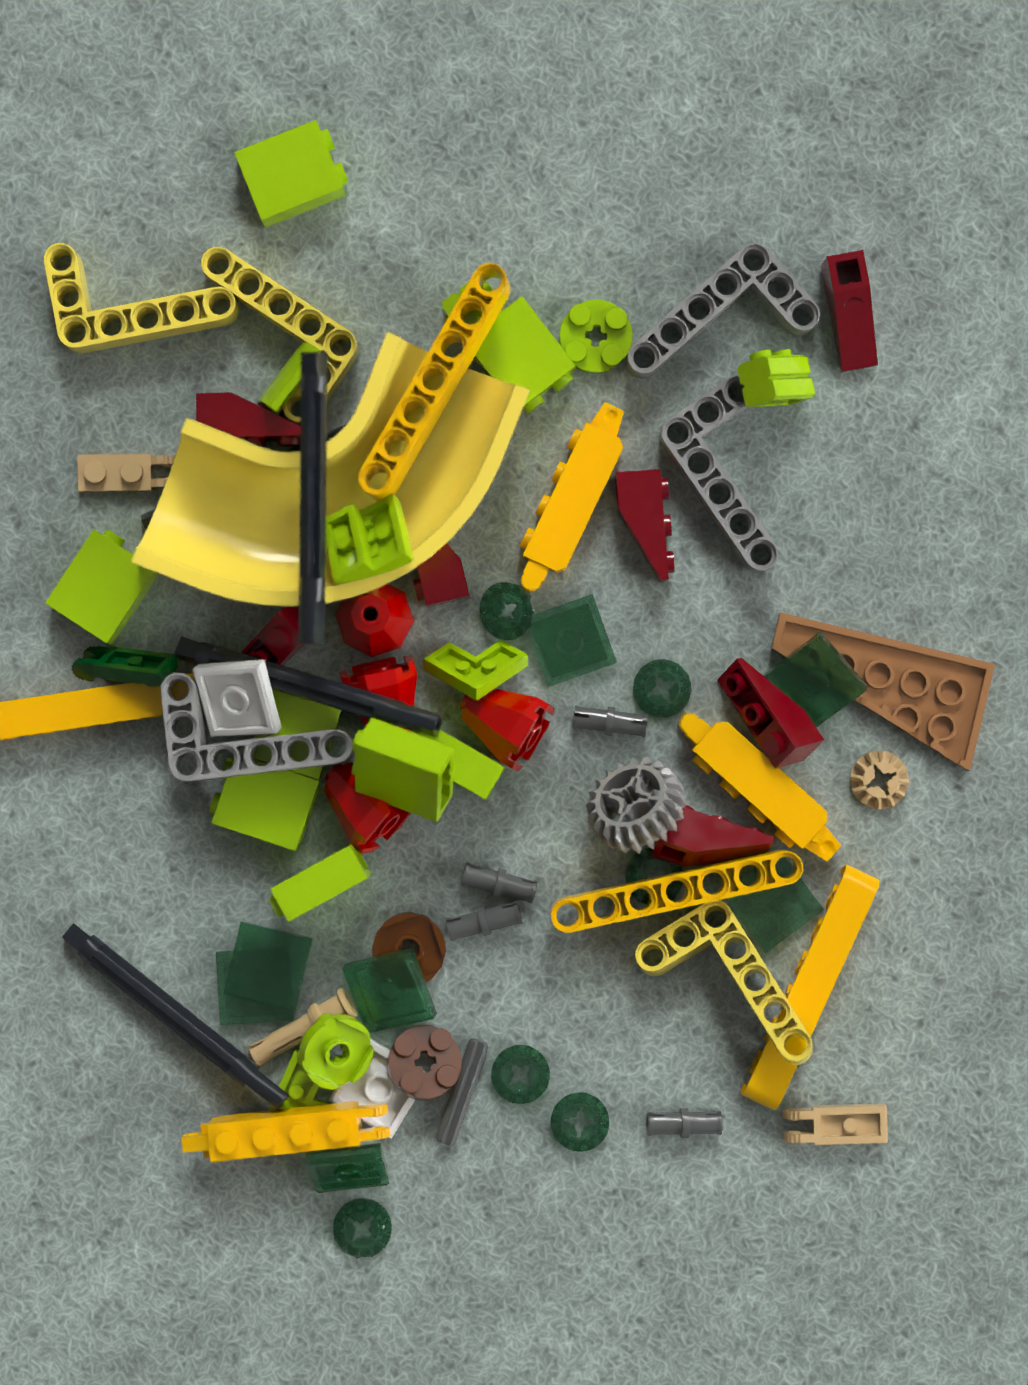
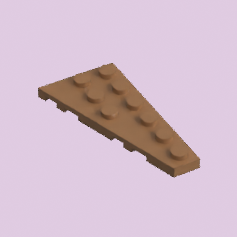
[771,613,995,771]

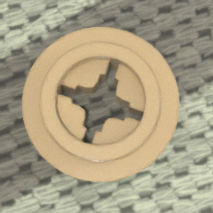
[850,751,910,809]

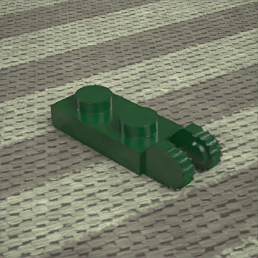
[71,646,179,687]

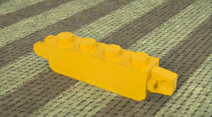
[519,402,624,593]
[677,713,841,862]
[181,1101,391,1162]

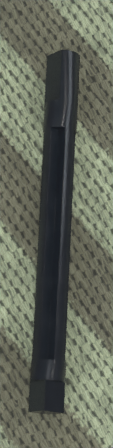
[298,352,328,644]
[174,637,442,737]
[62,923,290,1110]

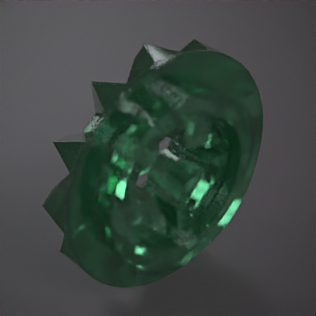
[479,581,536,640]
[633,659,692,718]
[625,847,683,905]
[491,1044,550,1104]
[551,1091,609,1152]
[333,1198,392,1259]

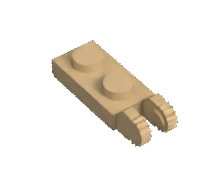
[77,454,175,492]
[782,1103,888,1145]

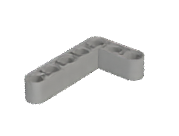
[626,243,820,379]
[660,375,778,573]
[161,673,355,782]

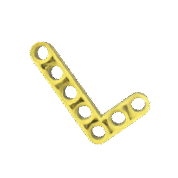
[44,243,239,353]
[201,247,359,427]
[635,900,813,1065]

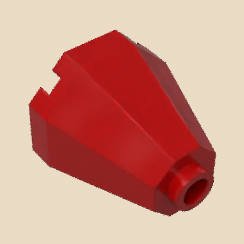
[335,583,414,657]
[339,656,417,732]
[460,689,555,771]
[324,762,412,854]

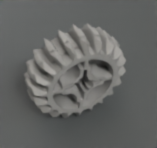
[586,757,686,854]

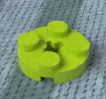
[559,299,633,374]
[297,1013,373,1090]

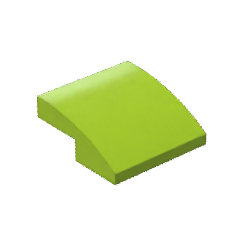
[257,342,322,415]
[326,494,414,584]

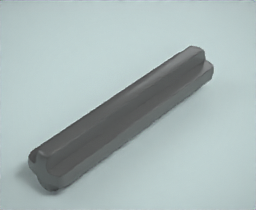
[436,1038,488,1146]

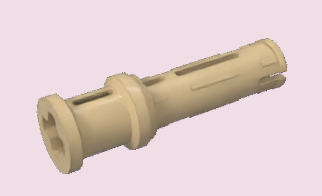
[248,987,358,1066]

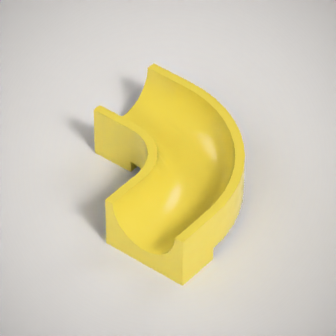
[131,332,530,606]

